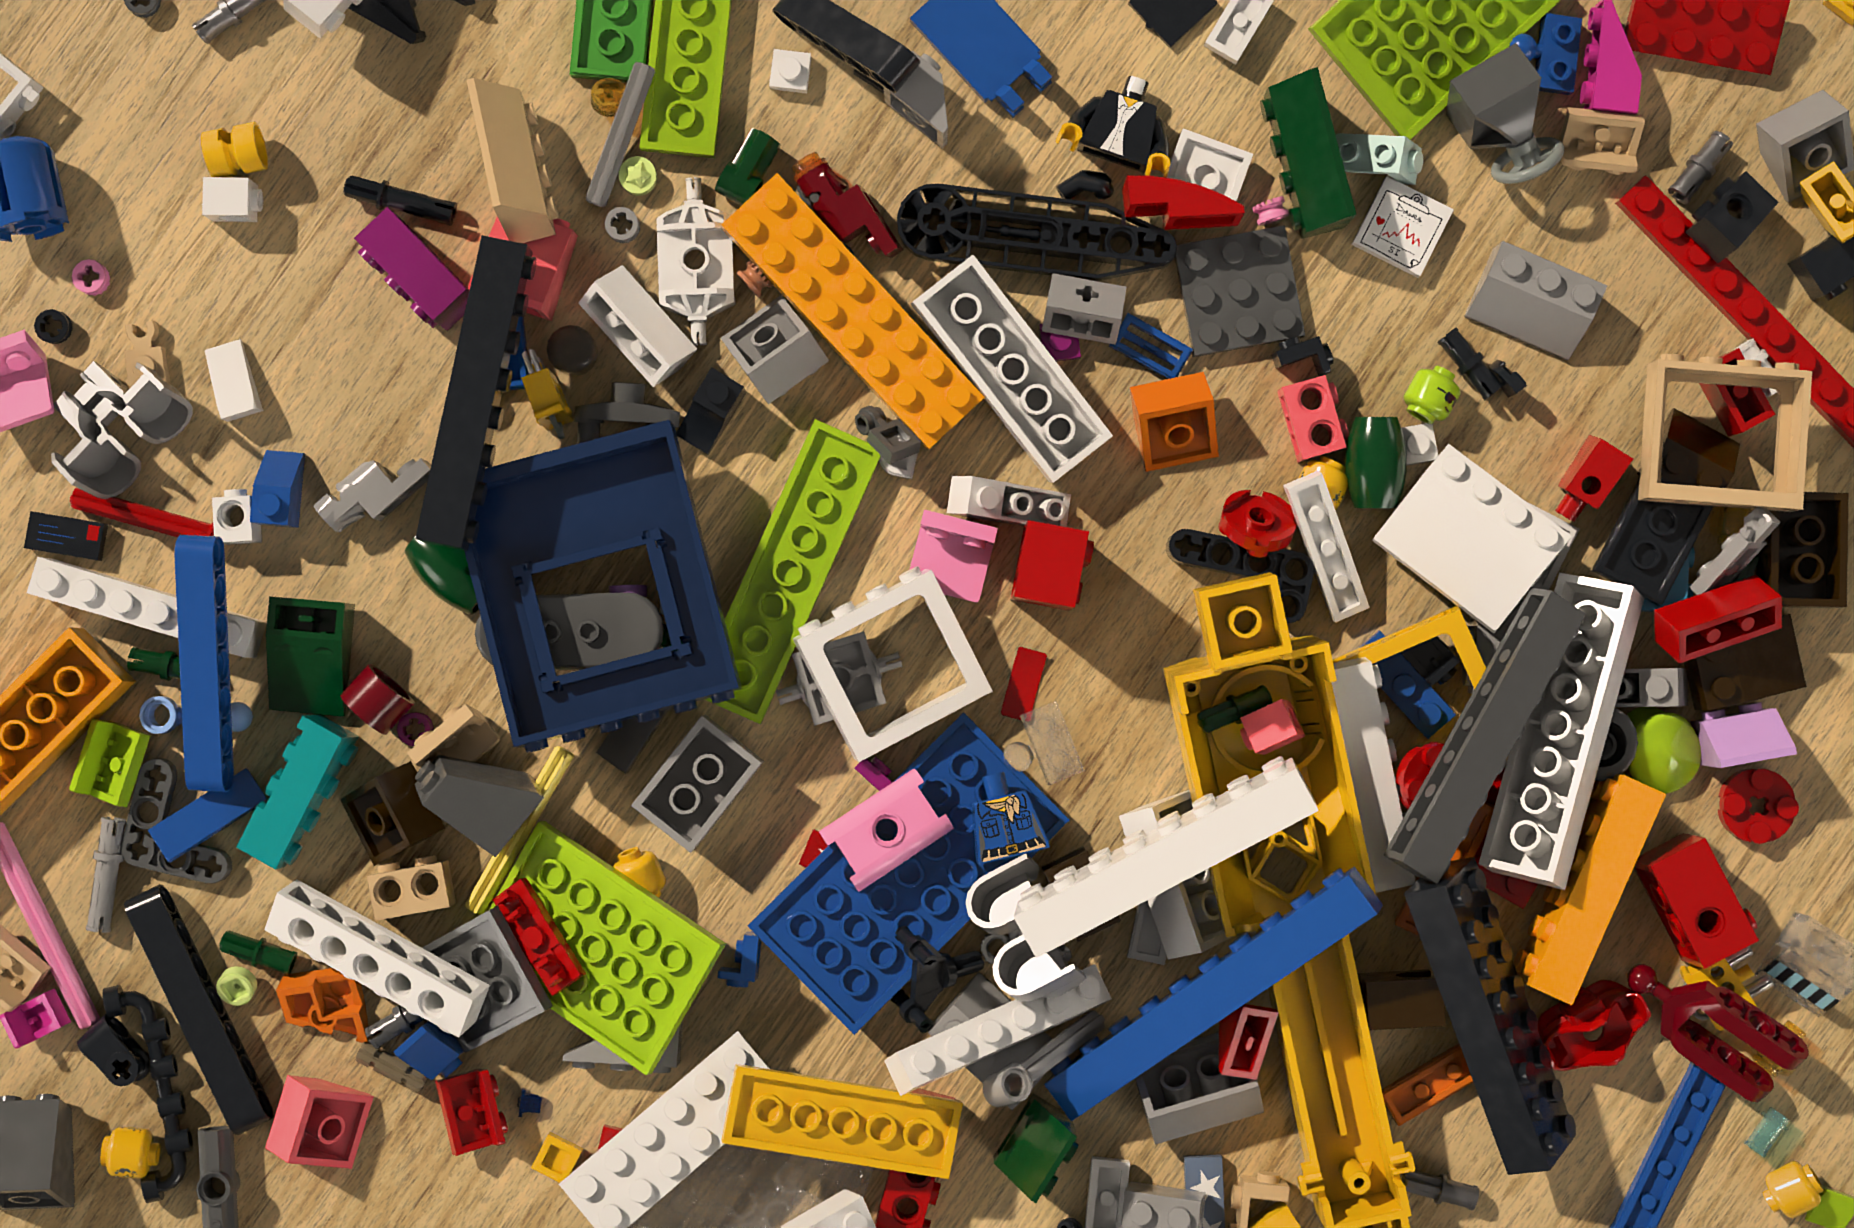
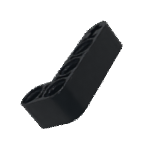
[1166,529,1314,624]

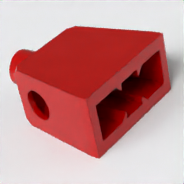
[1555,435,1633,523]

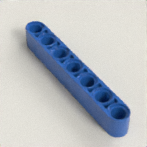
[174,535,234,792]

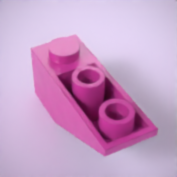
[1580,0,1642,115]

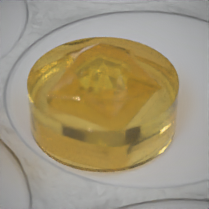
[590,78,626,117]

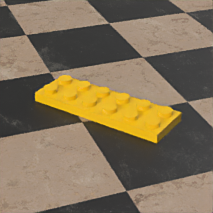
[721,1064,963,1179]

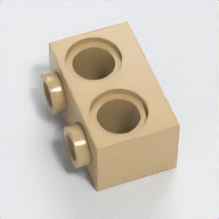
[367,855,456,921]

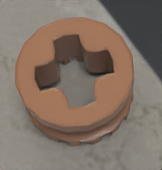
[736,261,772,298]

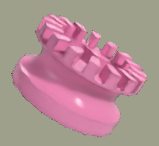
[1252,196,1290,226]
[72,259,110,296]

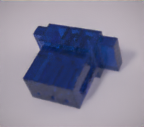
[517,1088,542,1117]

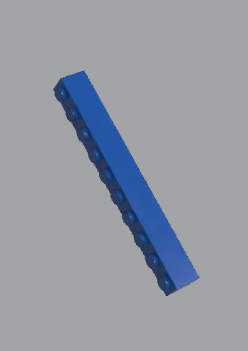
[1044,866,1383,1121]

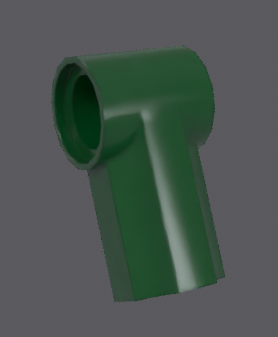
[715,128,781,206]

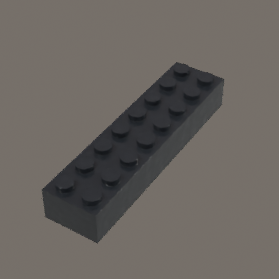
[1404,857,1576,1175]

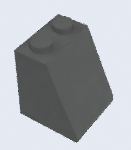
[414,755,544,857]
[0,1094,75,1210]

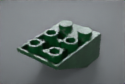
[266,596,355,716]
[993,1093,1079,1203]

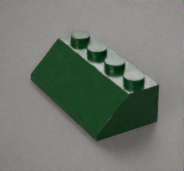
[1260,67,1357,239]

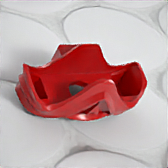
[1538,980,1651,1071]

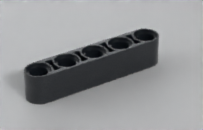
[772,0,920,93]

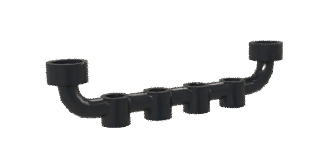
[103,985,193,1203]

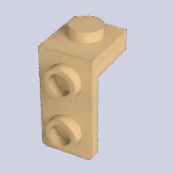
[1228,1171,1290,1228]

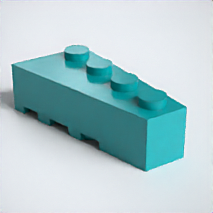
[236,714,359,870]

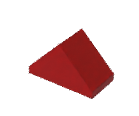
[1219,1004,1279,1080]

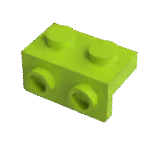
[69,719,151,808]

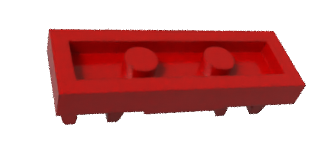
[493,878,586,996]

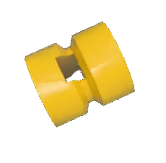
[201,121,268,178]

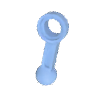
[139,696,253,734]

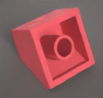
[265,1075,374,1169]

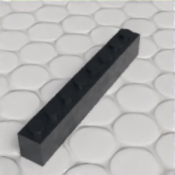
[415,235,537,551]

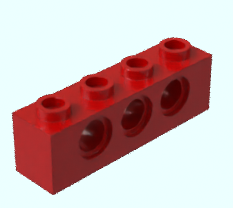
[875,1088,955,1228]

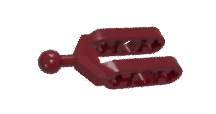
[1627,964,1809,1103]

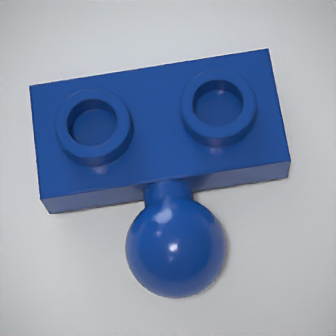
[1509,13,1582,95]

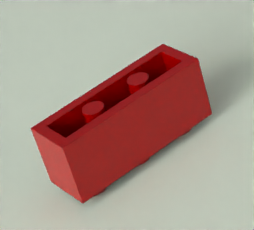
[1654,575,1782,663]

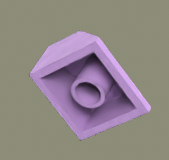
[1690,702,1797,768]

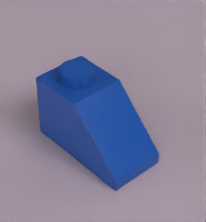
[250,450,305,528]
[394,1021,464,1080]

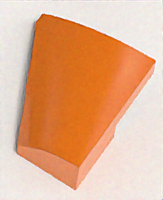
[276,968,370,1043]

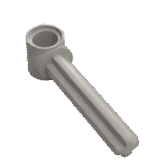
[983,1010,1105,1107]

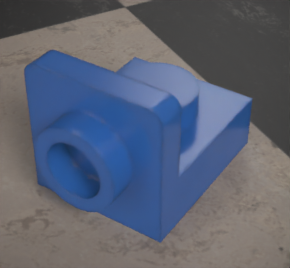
[717,931,762,987]

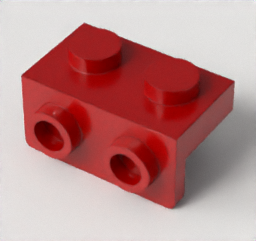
[435,1068,508,1156]

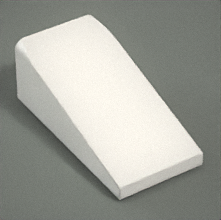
[205,339,263,422]

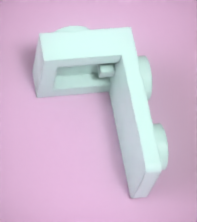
[1336,133,1423,185]

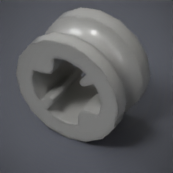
[605,207,640,243]

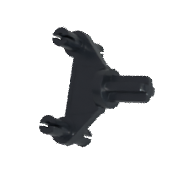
[891,926,984,1033]

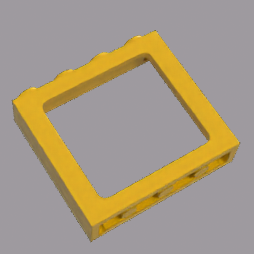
[1333,606,1486,776]

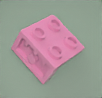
[0,330,54,432]
[910,510,998,603]

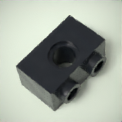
[1685,171,1779,263]

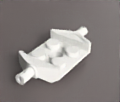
[657,177,736,346]

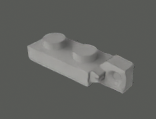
[1689,507,1781,595]

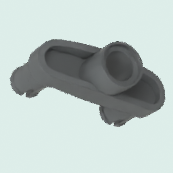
[574,382,680,444]

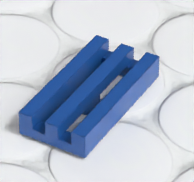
[1109,313,1193,379]

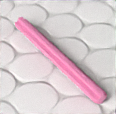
[0,822,100,1029]

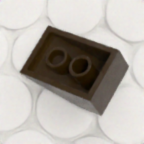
[1684,614,1807,711]

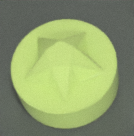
[619,156,657,196]
[216,966,257,1006]

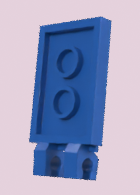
[910,0,1052,118]

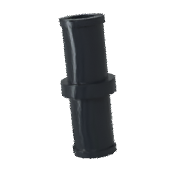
[1437,327,1504,401]

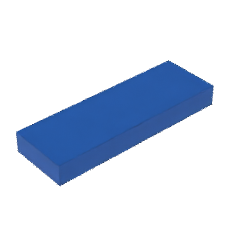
[148,768,268,863]

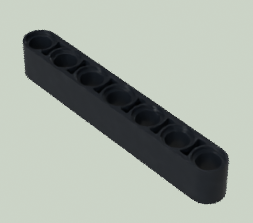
[124,884,274,1135]

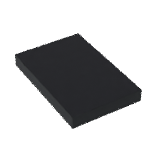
[1591,477,1714,606]

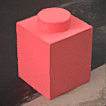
[1240,699,1305,755]

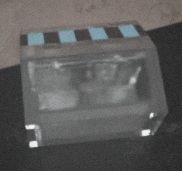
[1755,912,1854,1017]

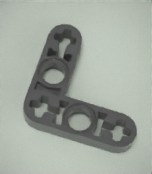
[121,758,232,883]

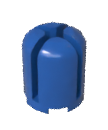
[0,136,69,242]

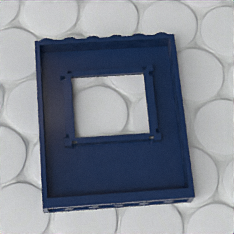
[465,419,742,753]

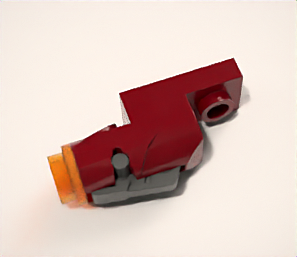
[792,152,903,258]

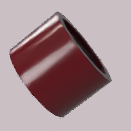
[340,664,415,735]

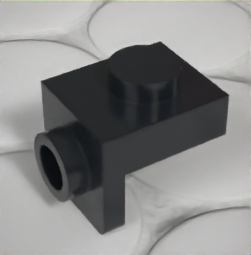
[1271,336,1334,377]
[1400,636,1460,686]

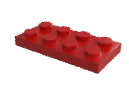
[1624,0,1790,76]

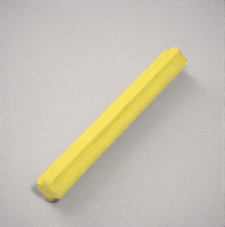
[465,746,574,915]

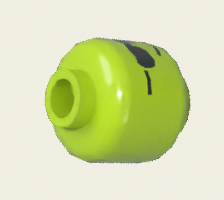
[1403,366,1460,424]

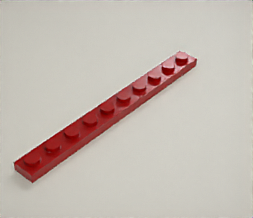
[1615,175,1854,448]

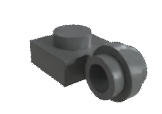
[855,406,922,464]

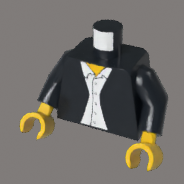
[1055,76,1171,178]

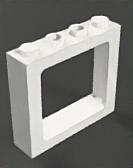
[792,566,993,762]

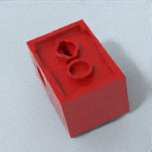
[1010,520,1094,611]
[1634,833,1759,969]

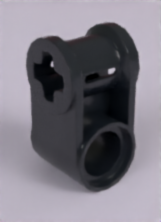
[77,1014,150,1087]

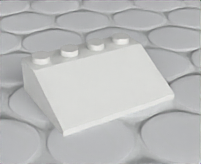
[1372,444,1572,634]

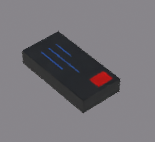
[24,511,108,561]

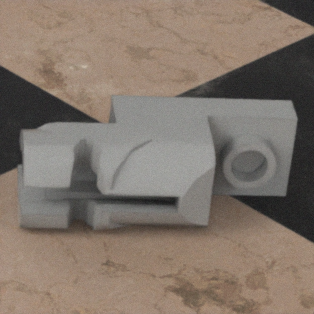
[313,458,431,533]

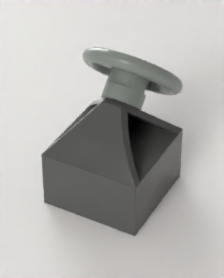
[1446,43,1565,184]

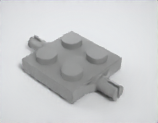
[776,631,903,726]

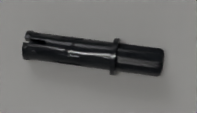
[343,175,457,226]

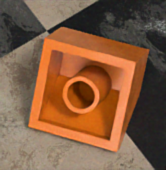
[1130,372,1219,472]

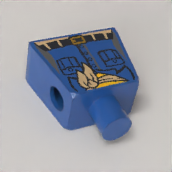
[972,772,1050,865]

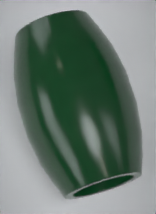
[1345,417,1407,508]
[405,536,479,615]

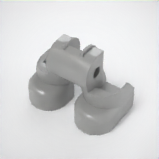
[51,361,193,499]
[966,853,1086,1002]

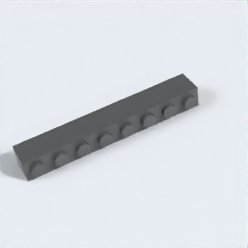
[1383,588,1586,884]

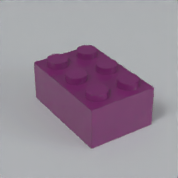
[354,207,469,331]

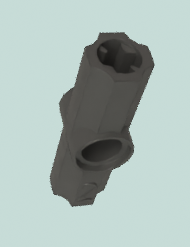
[196,1125,240,1228]

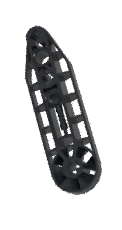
[897,184,1177,281]

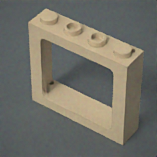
[1638,354,1812,512]

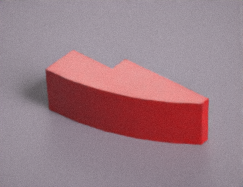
[1122,175,1245,230]

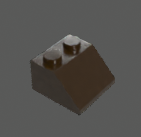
[1637,408,1740,507]
[340,761,445,866]

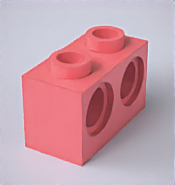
[1277,375,1349,463]

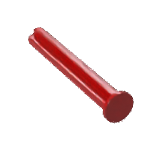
[70,488,214,538]

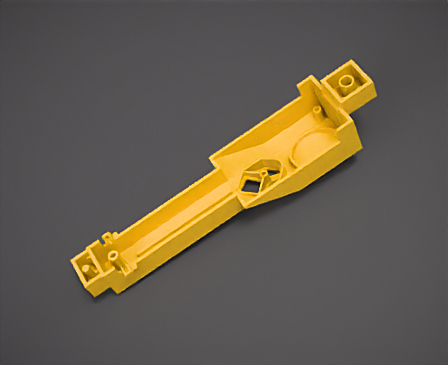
[1163,572,1415,1228]

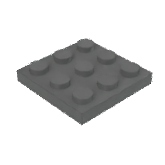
[1175,225,1305,357]
[422,905,553,1053]

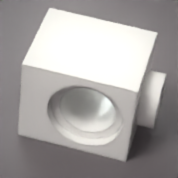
[202,177,263,222]
[212,489,262,545]

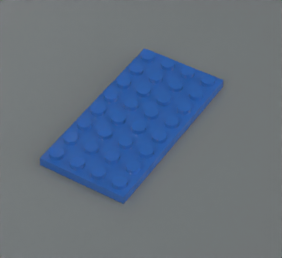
[748,712,1069,1035]

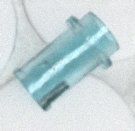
[1744,1107,1790,1158]

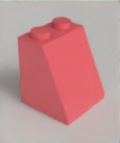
[468,217,578,321]

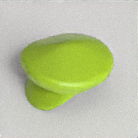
[1627,707,1701,794]

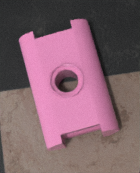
[819,769,954,892]

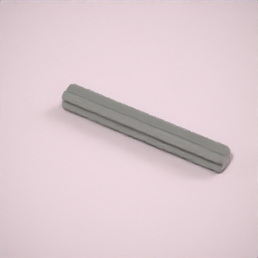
[585,62,655,207]

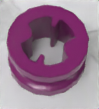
[397,712,434,746]

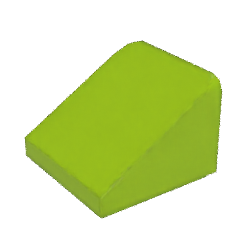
[1805,1186,1854,1228]

